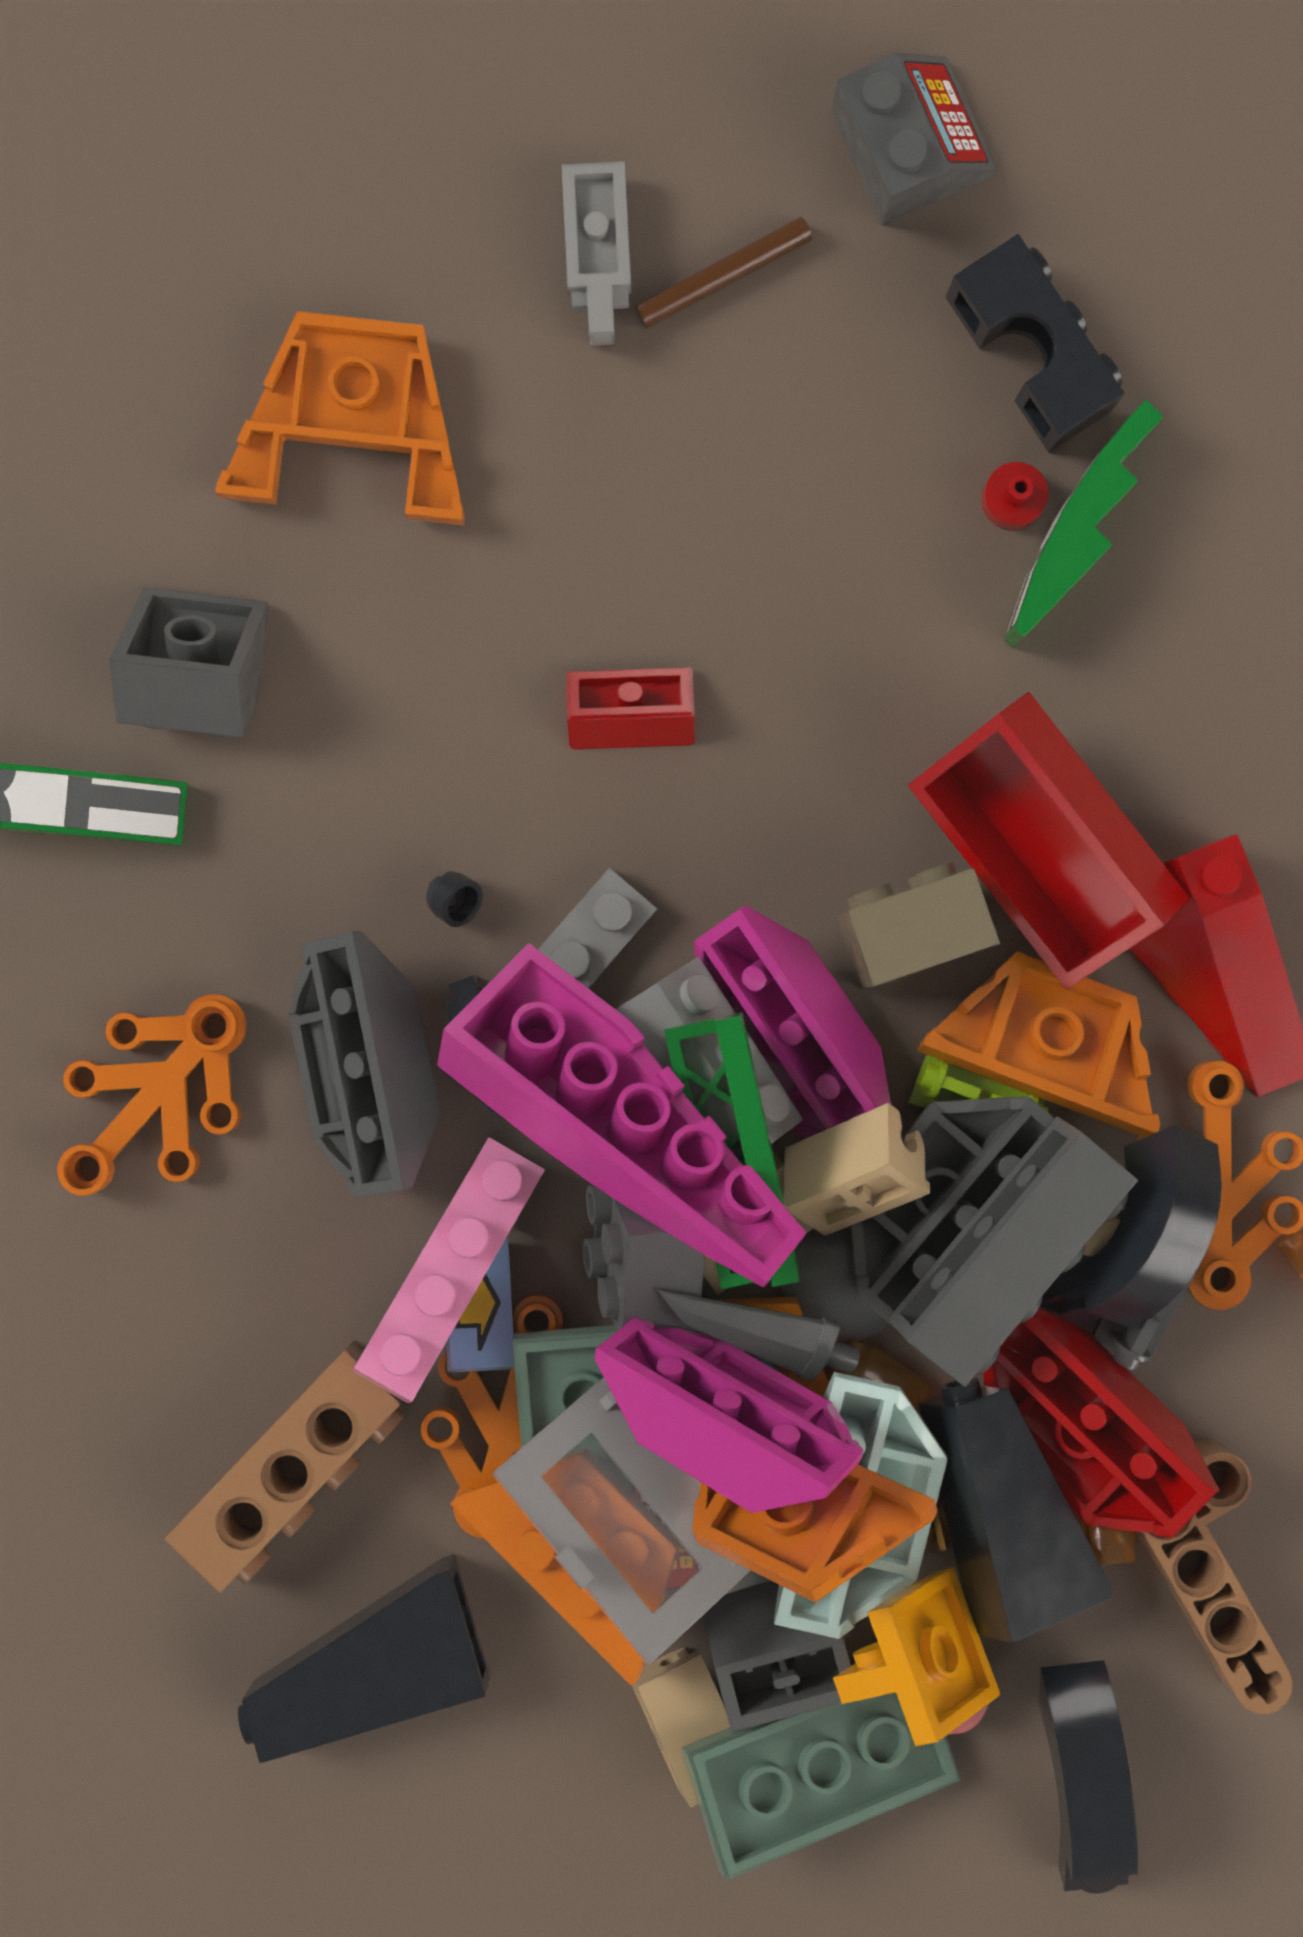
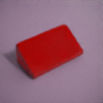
[567,667,695,750]

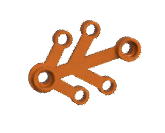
[57,994,247,1196]
[1136,1060,1303,1310]
[421,1292,564,1539]

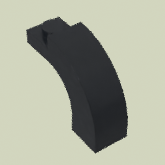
[1040,1125,1222,1328]
[1039,1660,1138,1894]

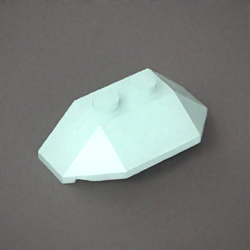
[774,1372,948,1639]

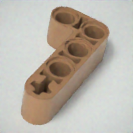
[1137,1439,1293,1715]

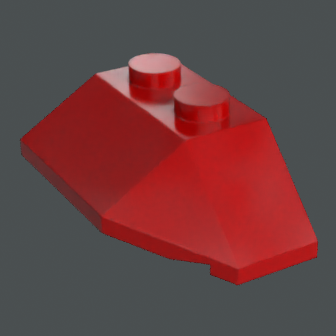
[983,1307,1219,1538]

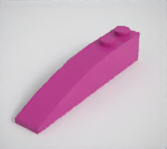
[437,943,806,1287]

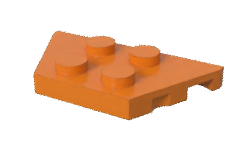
[918,951,1160,1137]
[450,1449,680,1686]
[692,1464,938,1603]

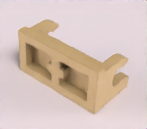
[784,1103,930,1236]
[632,1647,730,1808]

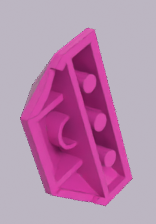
[694,905,891,1139]
[594,1317,864,1513]

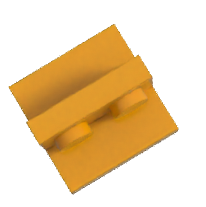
[833,1567,1001,1747]

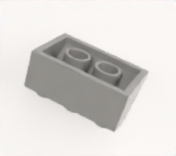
[616,956,803,1158]

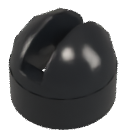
[426,871,483,927]

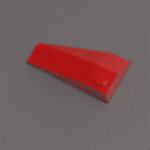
[1128,834,1303,1097]

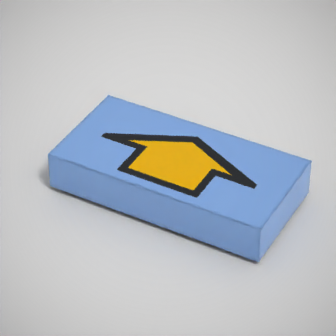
[446,1238,514,1372]

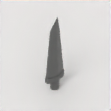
[657,1290,859,1381]

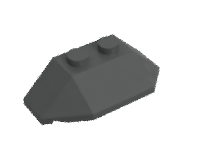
[288,930,441,1198]
[850,1096,1055,1329]

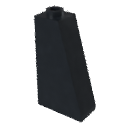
[918,1378,1114,1643]
[238,1554,490,1763]

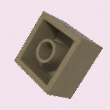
[836,862,1000,988]

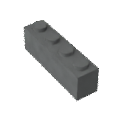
[888,1116,1138,1387]

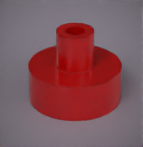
[981,462,1048,530]

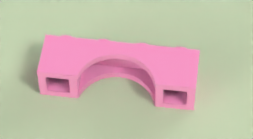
[352,1137,545,1404]

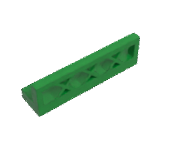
[664,1012,799,1289]

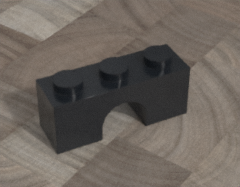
[945,234,1125,453]

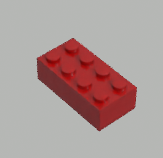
[907,691,1190,990]

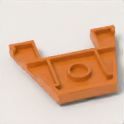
[215,311,465,526]

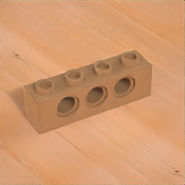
[164,1341,405,1593]

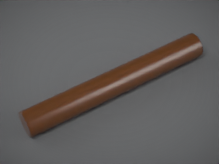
[635,217,812,329]

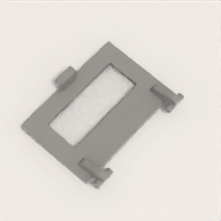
[492,1377,751,1665]

